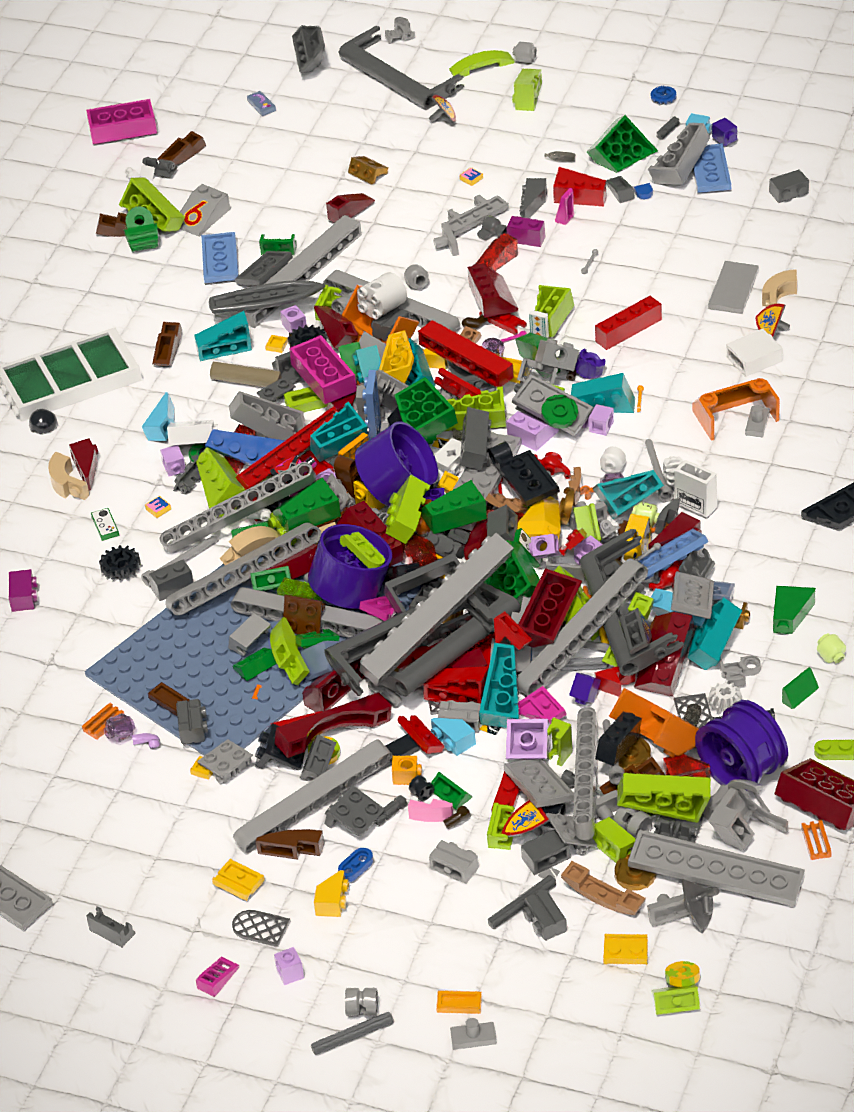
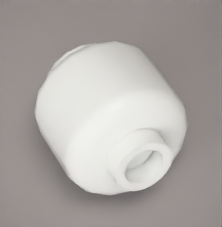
[600,446,626,474]

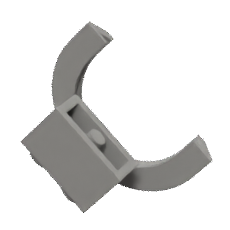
[708,780,789,851]

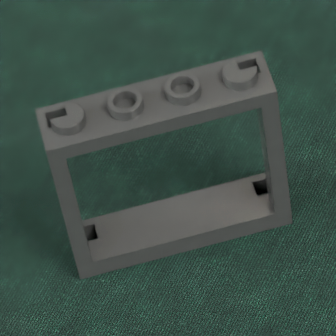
[384,553,486,648]

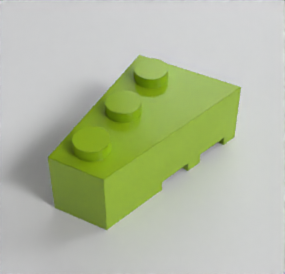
[535,285,574,337]
[385,475,430,544]

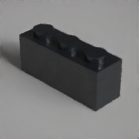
[595,711,642,766]

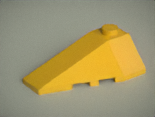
[379,330,414,384]
[517,496,561,551]

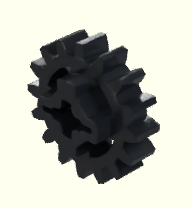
[288,325,327,348]
[99,545,141,580]

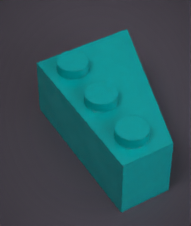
[194,311,252,361]
[571,372,636,413]
[310,402,367,462]

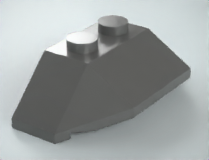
[292,25,325,73]

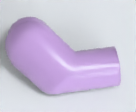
[132,733,160,748]

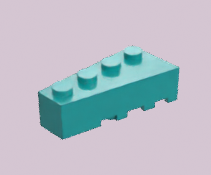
[479,643,519,728]

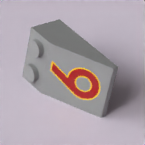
[180,184,230,237]

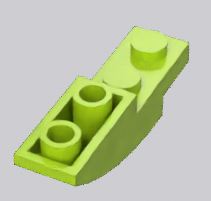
[270,617,310,685]

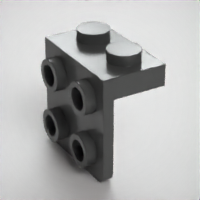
[324,785,384,836]

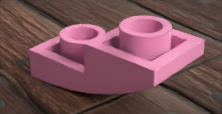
[408,798,453,822]

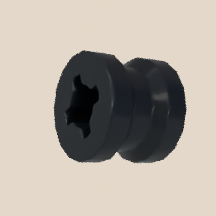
[408,775,435,801]

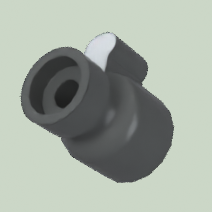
[477,215,507,241]

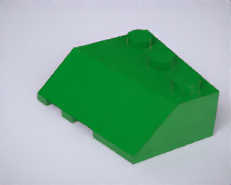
[586,115,659,173]
[394,377,458,441]
[273,477,341,532]
[419,480,487,534]
[484,540,540,611]

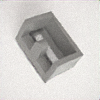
[517,357,559,385]

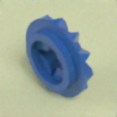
[650,86,677,104]

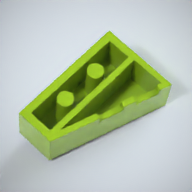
[512,68,542,111]

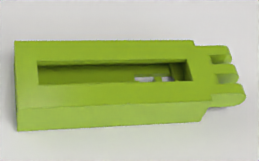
[283,387,327,413]

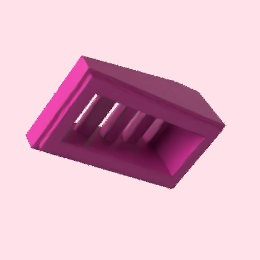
[555,188,574,225]
[195,956,240,997]

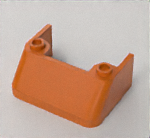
[342,285,419,344]
[692,378,780,441]
[609,688,699,758]

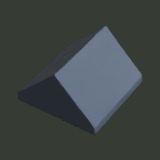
[301,641,341,681]

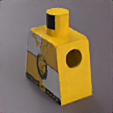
[624,514,652,561]

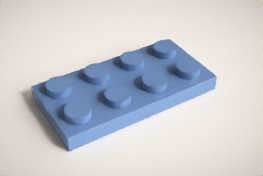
[693,143,732,193]
[201,232,239,283]
[362,370,381,439]
[639,529,708,580]

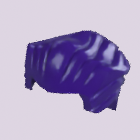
[575,348,606,379]

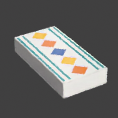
[529,310,549,338]

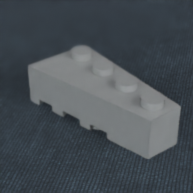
[648,123,710,185]
[229,391,306,440]

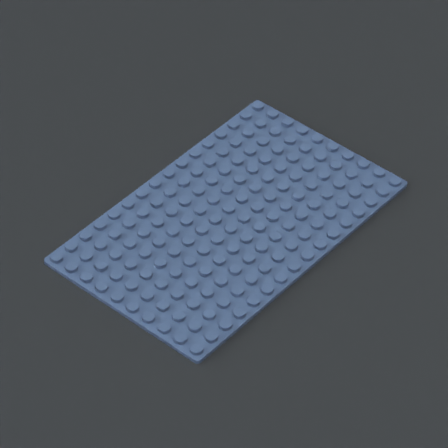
[85,523,423,756]

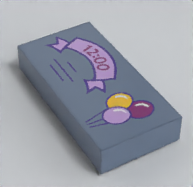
[246,91,276,116]

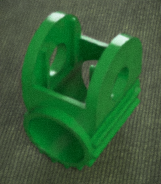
[123,207,158,252]

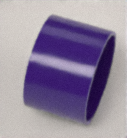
[355,422,438,506]
[308,524,392,609]

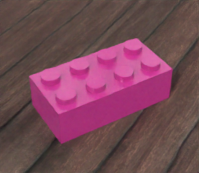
[86,99,157,144]
[289,335,357,404]

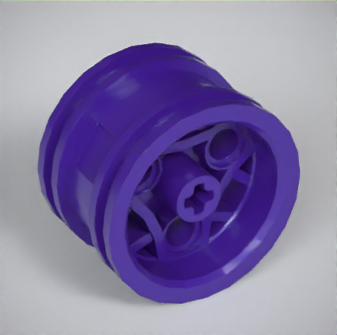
[695,699,789,791]

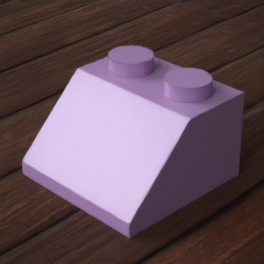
[506,411,559,452]
[506,719,551,760]

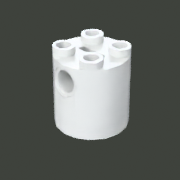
[357,272,408,320]

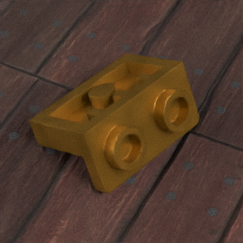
[348,155,389,184]

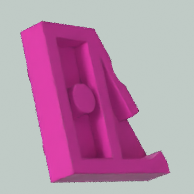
[359,596,402,621]
[518,686,567,724]

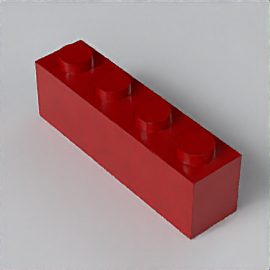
[595,295,662,350]

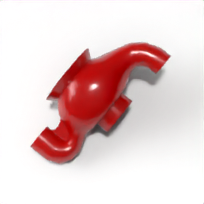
[534,452,571,479]
[649,559,684,590]

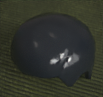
[28,409,57,435]

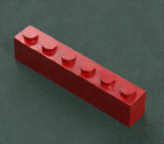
[418,320,514,387]

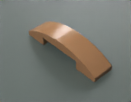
[561,861,646,915]

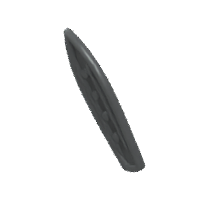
[208,280,325,314]

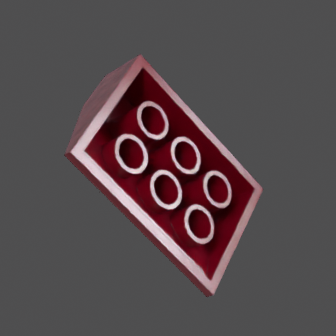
[774,758,854,830]

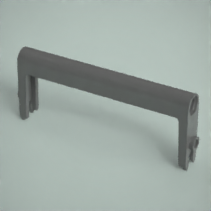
[338,26,465,109]
[580,529,683,676]
[380,583,521,697]
[324,594,495,696]

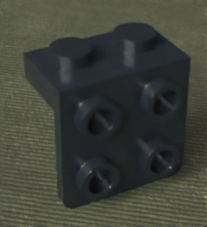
[254,723,305,770]

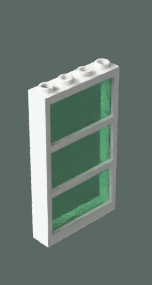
[0,327,142,422]

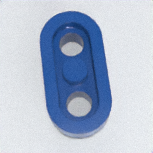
[338,847,373,882]

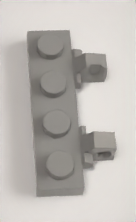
[447,194,508,237]

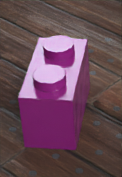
[507,216,546,247]
[9,569,38,612]

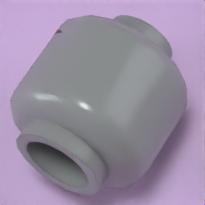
[512,41,537,63]
[404,264,429,289]

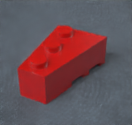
[553,167,607,207]
[424,666,489,703]

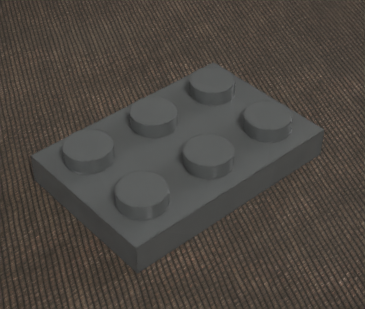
[235,251,293,286]

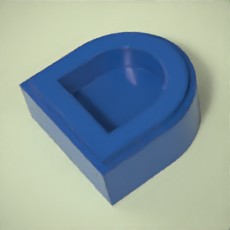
[634,183,653,200]

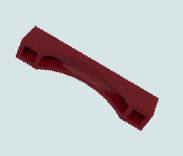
[275,692,392,758]

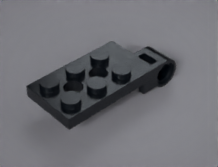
[488,441,560,507]

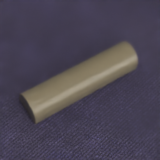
[210,361,282,388]

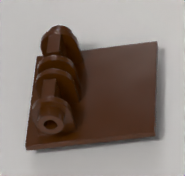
[283,594,326,634]

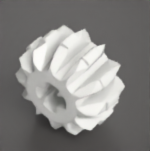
[663,456,683,488]
[708,682,743,714]

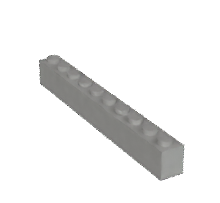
[237,215,362,328]
[359,533,513,686]

